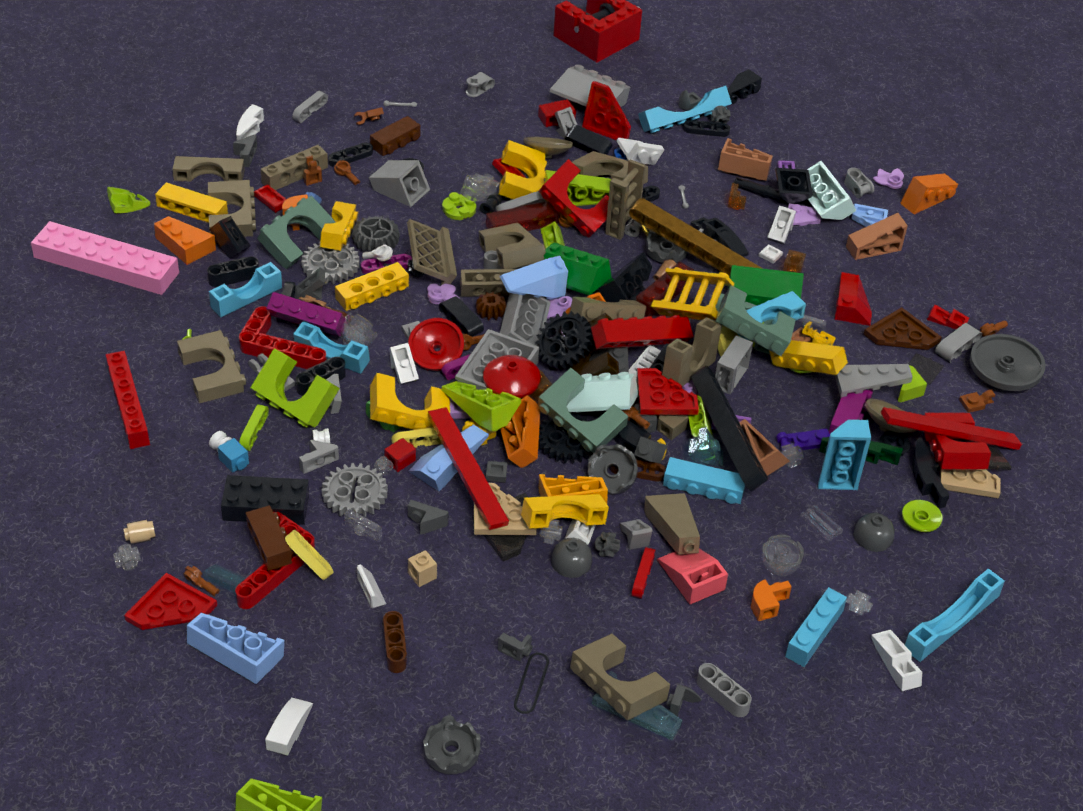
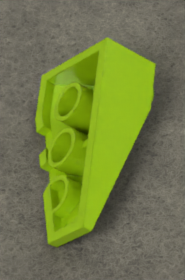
[441,381,521,432]

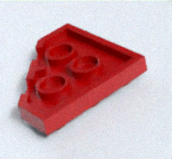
[582,81,631,140]
[637,368,699,415]
[124,573,218,630]

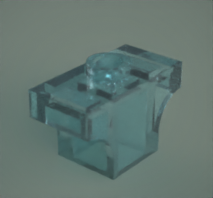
[688,427,723,467]

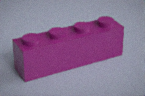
[266,292,346,337]
[829,389,874,434]

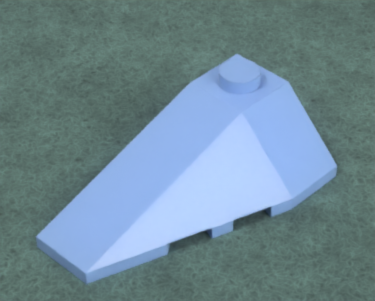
[500,256,568,300]
[409,424,489,491]

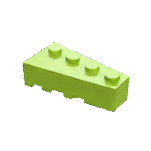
[545,170,611,208]

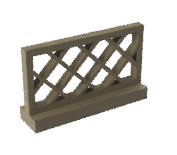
[407,219,457,285]

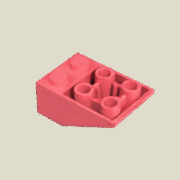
[657,549,728,604]

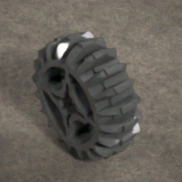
[352,215,400,252]

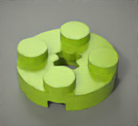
[442,192,476,220]

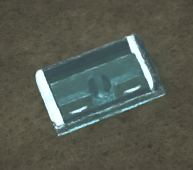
[203,564,246,594]

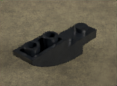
[690,217,749,257]
[912,438,949,509]

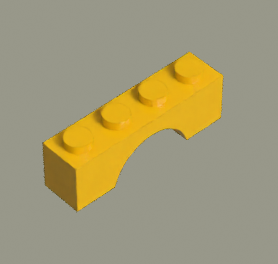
[320,201,358,251]
[521,494,609,528]

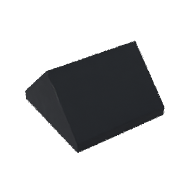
[775,168,813,204]
[209,216,251,258]

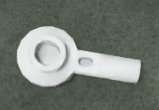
[362,245,393,261]

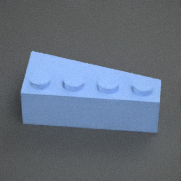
[187,613,284,684]

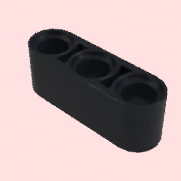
[564,124,613,155]
[207,256,259,287]
[439,296,484,337]
[296,357,346,396]

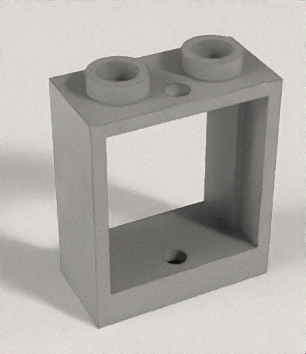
[715,336,753,394]

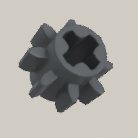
[710,106,731,124]
[595,532,620,557]

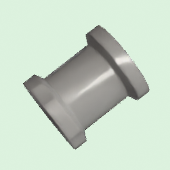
[624,217,643,237]

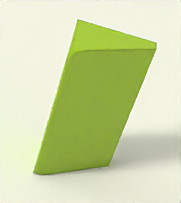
[540,222,565,249]

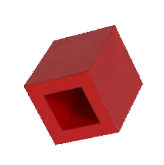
[384,438,416,472]

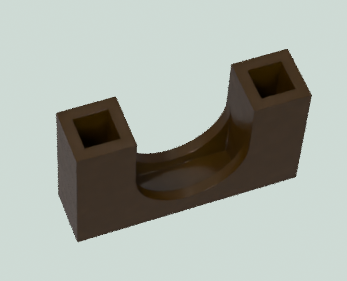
[571,313,619,376]

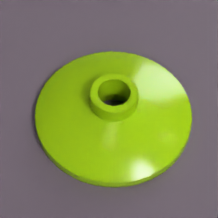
[902,500,943,532]

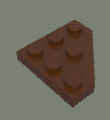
[864,307,942,350]

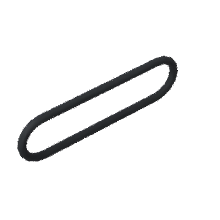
[514,652,549,714]

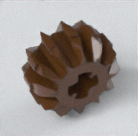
[476,292,506,321]

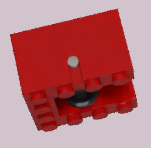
[553,0,642,63]

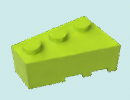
[235,779,322,811]

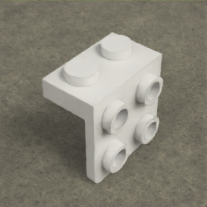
[617,138,664,165]

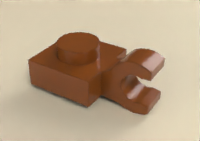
[354,107,384,125]
[303,156,322,186]
[959,390,995,413]

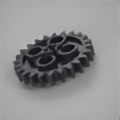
[535,311,594,369]
[538,412,593,463]

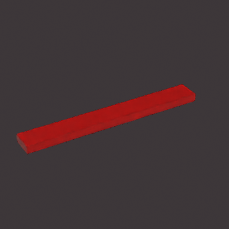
[428,407,509,530]
[880,407,1022,450]

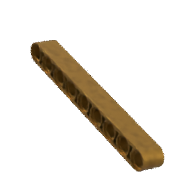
[629,198,763,277]

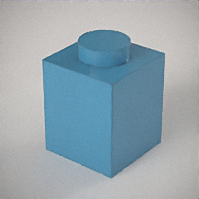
[218,438,249,473]

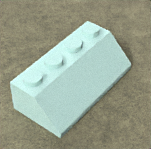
[807,161,856,220]
[567,372,638,412]

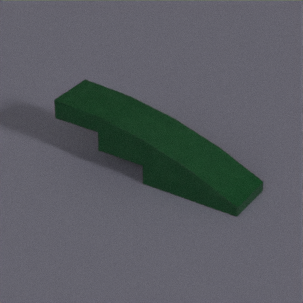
[819,437,903,465]

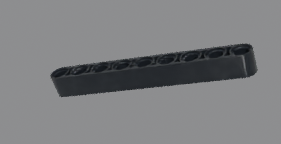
[691,365,769,491]

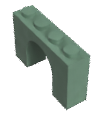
[257,195,336,269]
[716,285,796,356]
[538,368,628,454]

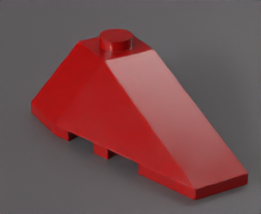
[834,272,872,326]

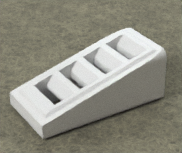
[629,345,661,379]

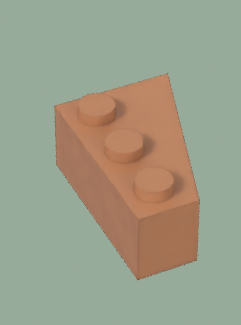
[846,213,908,260]
[739,419,790,476]

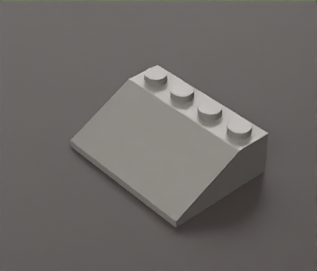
[549,65,630,107]
[455,329,539,390]

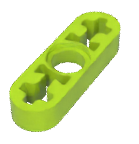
[239,404,269,451]

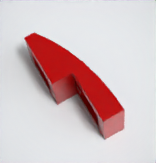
[927,305,969,330]

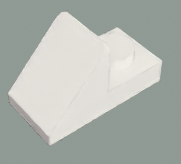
[768,206,796,244]
[390,343,419,384]

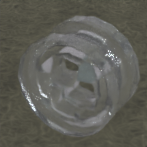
[374,456,393,476]

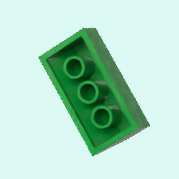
[544,243,612,295]
[728,265,804,306]

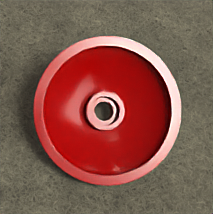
[408,318,464,371]
[483,355,541,398]

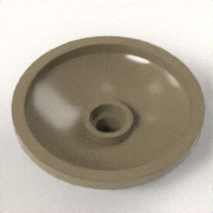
[523,137,573,158]
[865,399,917,433]

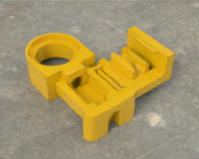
[802,321,836,345]

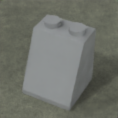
[369,160,430,207]

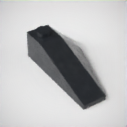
[599,252,652,303]

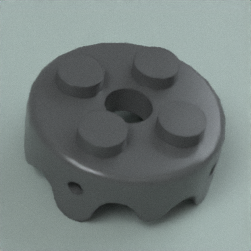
[645,231,688,263]
[588,444,638,495]
[423,715,480,774]

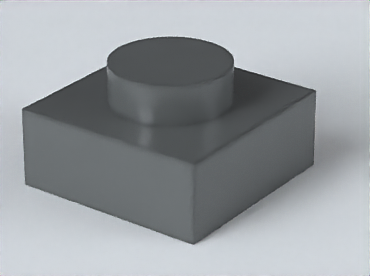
[486,461,507,483]

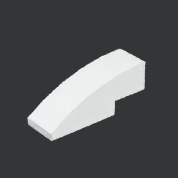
[236,104,264,141]
[872,630,922,691]
[265,698,313,755]

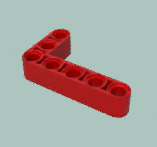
[239,306,327,369]
[235,512,315,609]

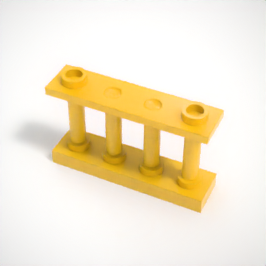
[651,267,735,321]

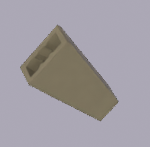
[644,493,700,555]

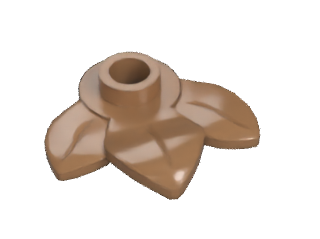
[298,295,332,309]

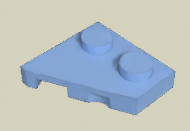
[852,204,888,227]

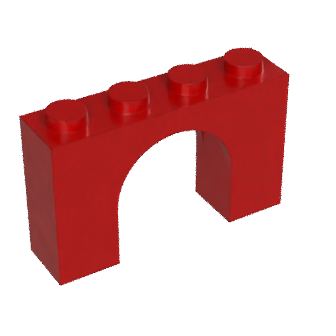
[538,159,609,238]
[924,413,991,469]

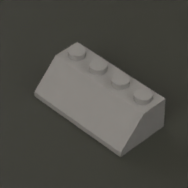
[500,293,551,347]

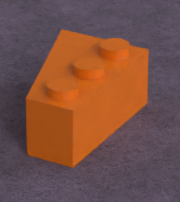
[900,173,958,214]
[154,216,216,265]
[500,395,540,468]

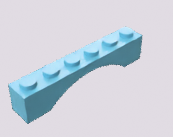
[638,86,732,133]
[905,568,1005,662]

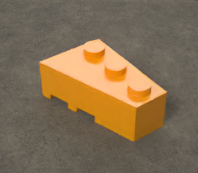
[539,474,608,504]

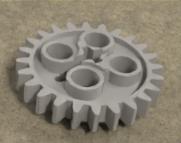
[301,243,360,284]
[322,463,388,518]

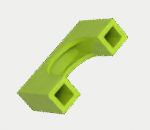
[250,348,340,428]

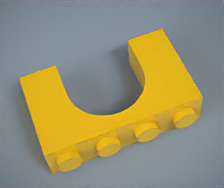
[499,140,547,199]
[370,373,450,430]

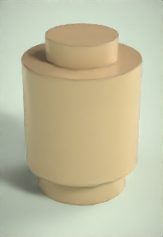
[124,520,155,544]

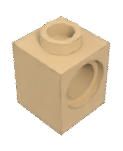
[408,550,437,587]

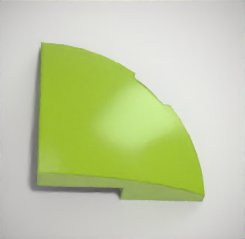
[107,187,150,213]

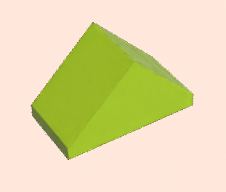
[898,365,927,402]

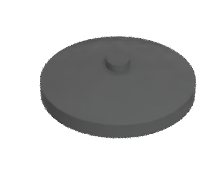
[970,334,1046,391]

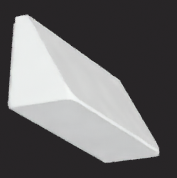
[565,519,595,545]
[357,564,386,608]

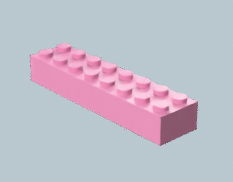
[31,221,179,295]

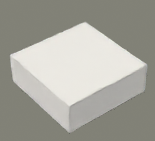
[759,244,783,263]

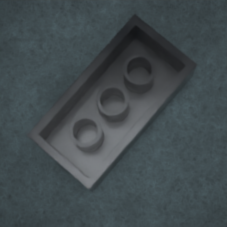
[221,475,309,525]

